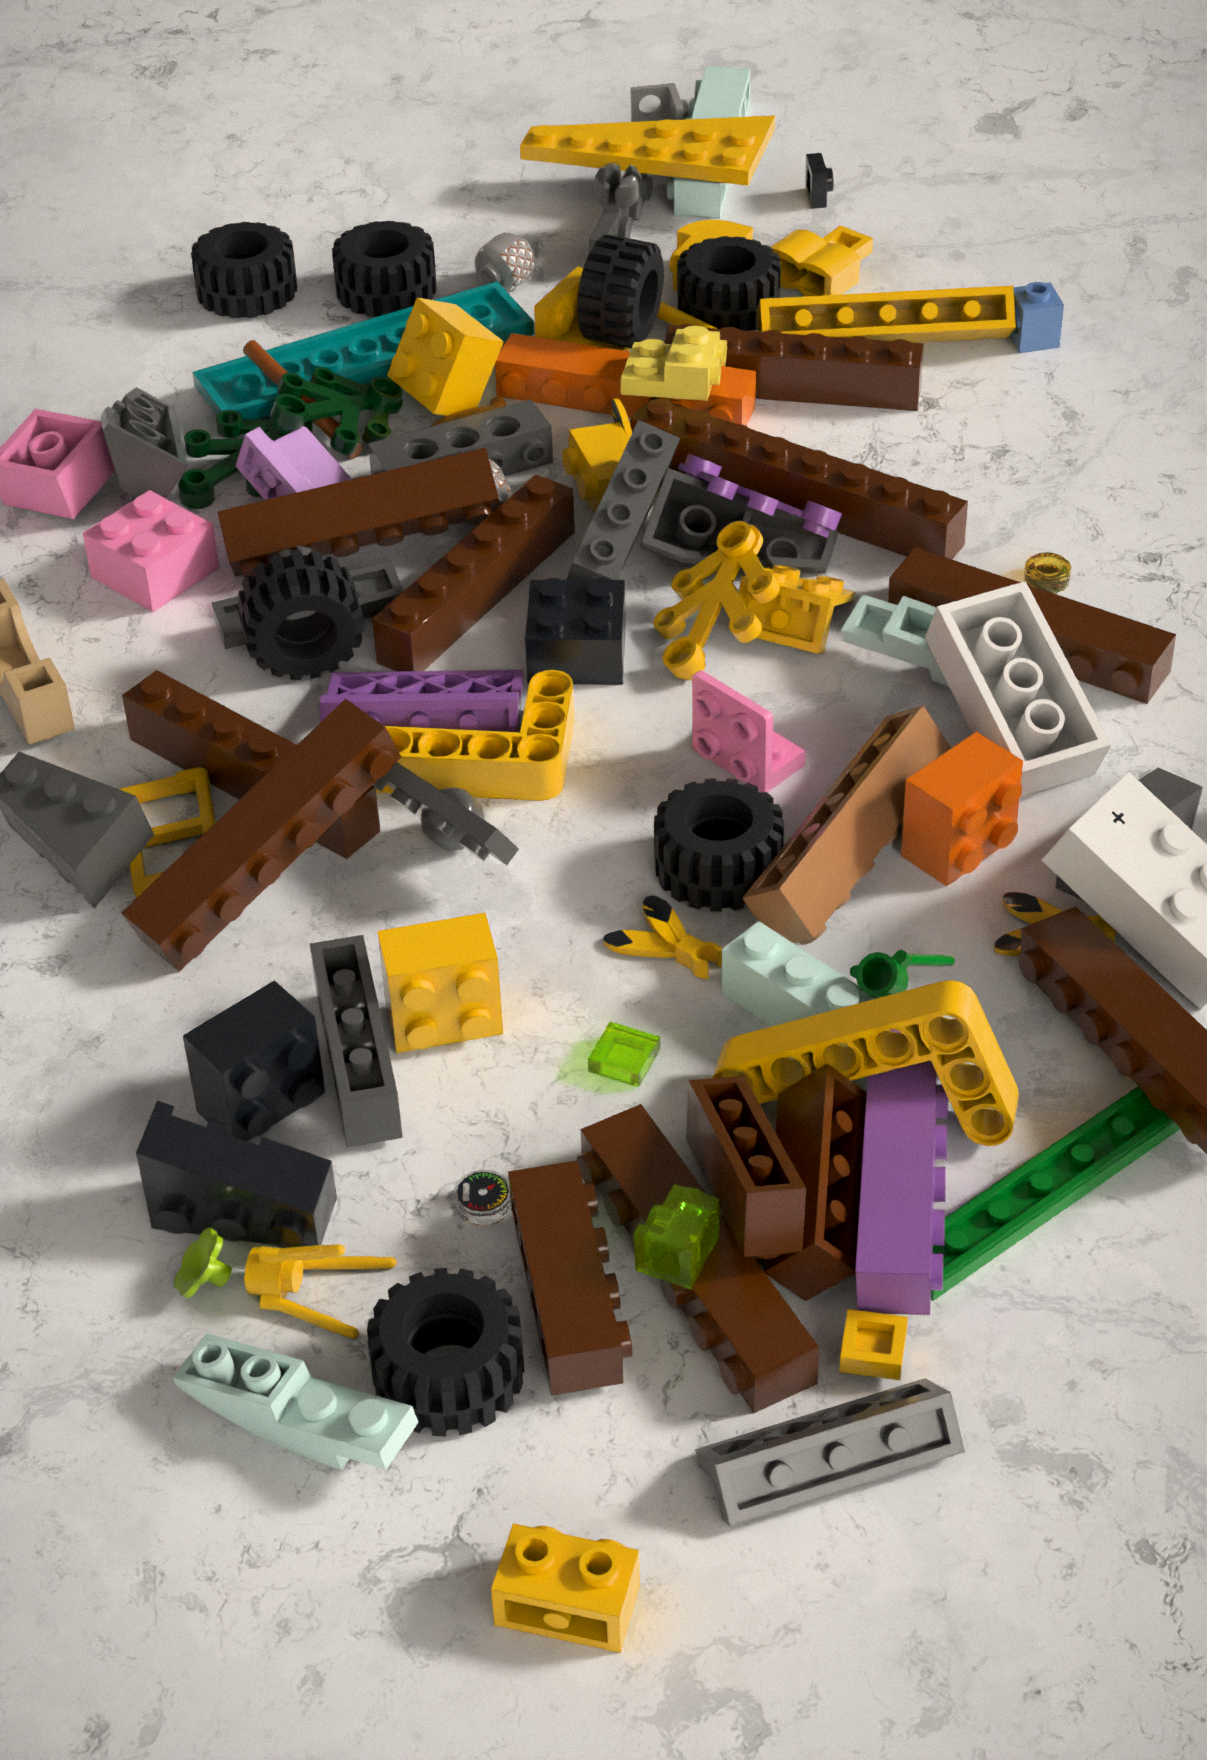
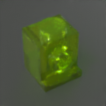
[634,1184,719,1289]

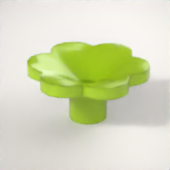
[173,1228,232,1298]

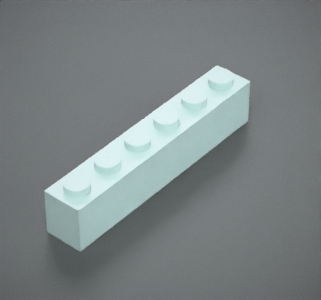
[667,66,750,218]

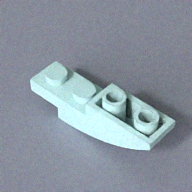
[841,594,948,686]
[172,1333,418,1470]

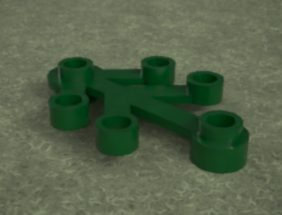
[270,367,403,455]
[178,410,313,509]

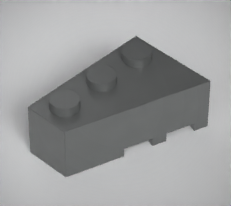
[0,752,154,909]

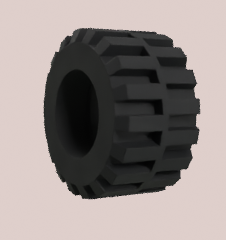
[332,221,437,317]
[191,222,298,319]
[577,234,664,349]
[677,236,781,331]
[237,550,365,680]
[654,778,784,912]
[367,1268,525,1437]

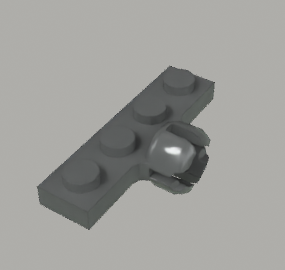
[589,162,653,253]
[211,545,404,649]
[373,762,519,865]

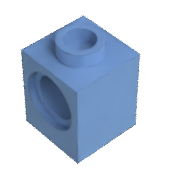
[1010,282,1064,353]

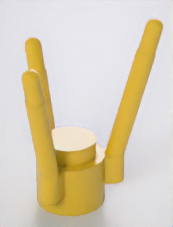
[244,1244,397,1339]

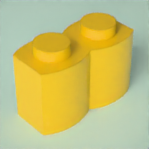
[770,229,860,296]

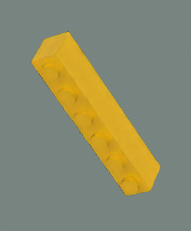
[756,285,1016,343]

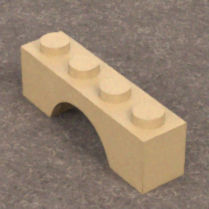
[0,578,75,745]

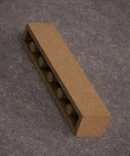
[742,705,951,945]

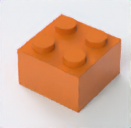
[901,731,1023,886]

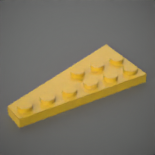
[520,115,775,186]

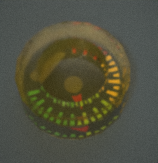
[1024,552,1071,593]

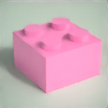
[0,409,115,519]
[82,490,219,612]

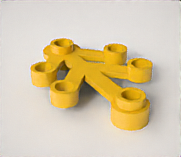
[653,521,780,680]

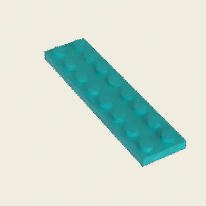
[192,281,534,419]

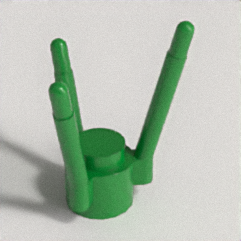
[850,950,955,999]

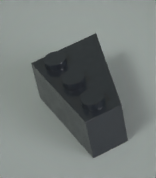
[136,1100,337,1248]

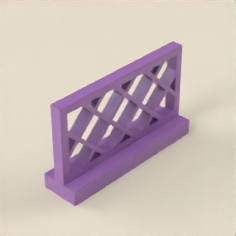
[319,670,523,732]

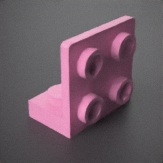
[692,670,806,792]

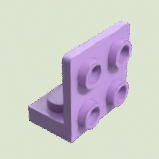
[235,426,352,500]

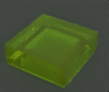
[588,1021,660,1087]

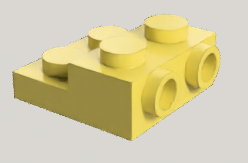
[621,326,727,401]

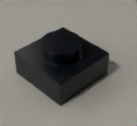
[805,153,834,209]

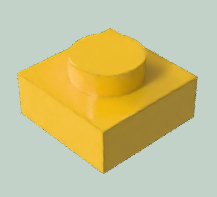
[822,225,873,261]
[839,1309,908,1380]

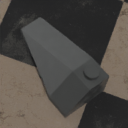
[640,468,839,573]

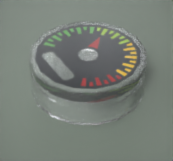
[454,1169,511,1227]

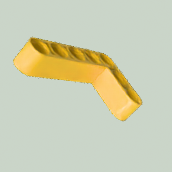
[376,670,575,801]
[712,980,1019,1146]

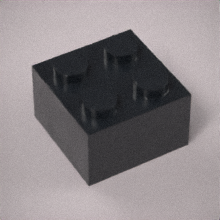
[525,578,626,685]
[183,980,325,1141]

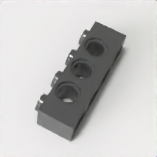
[368,399,553,476]
[566,420,680,580]
[310,935,403,1148]

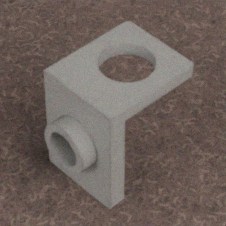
[630,83,689,122]

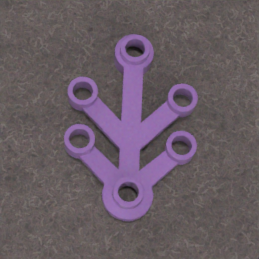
[677,454,842,538]

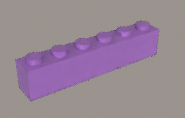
[855,1029,949,1315]

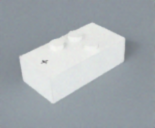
[925,581,1111,797]
[1042,772,1207,1010]

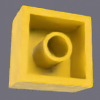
[387,298,504,416]
[377,912,503,1053]

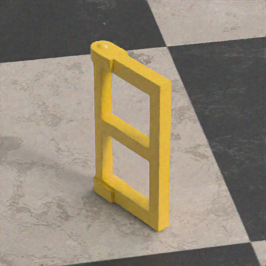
[120,767,216,898]

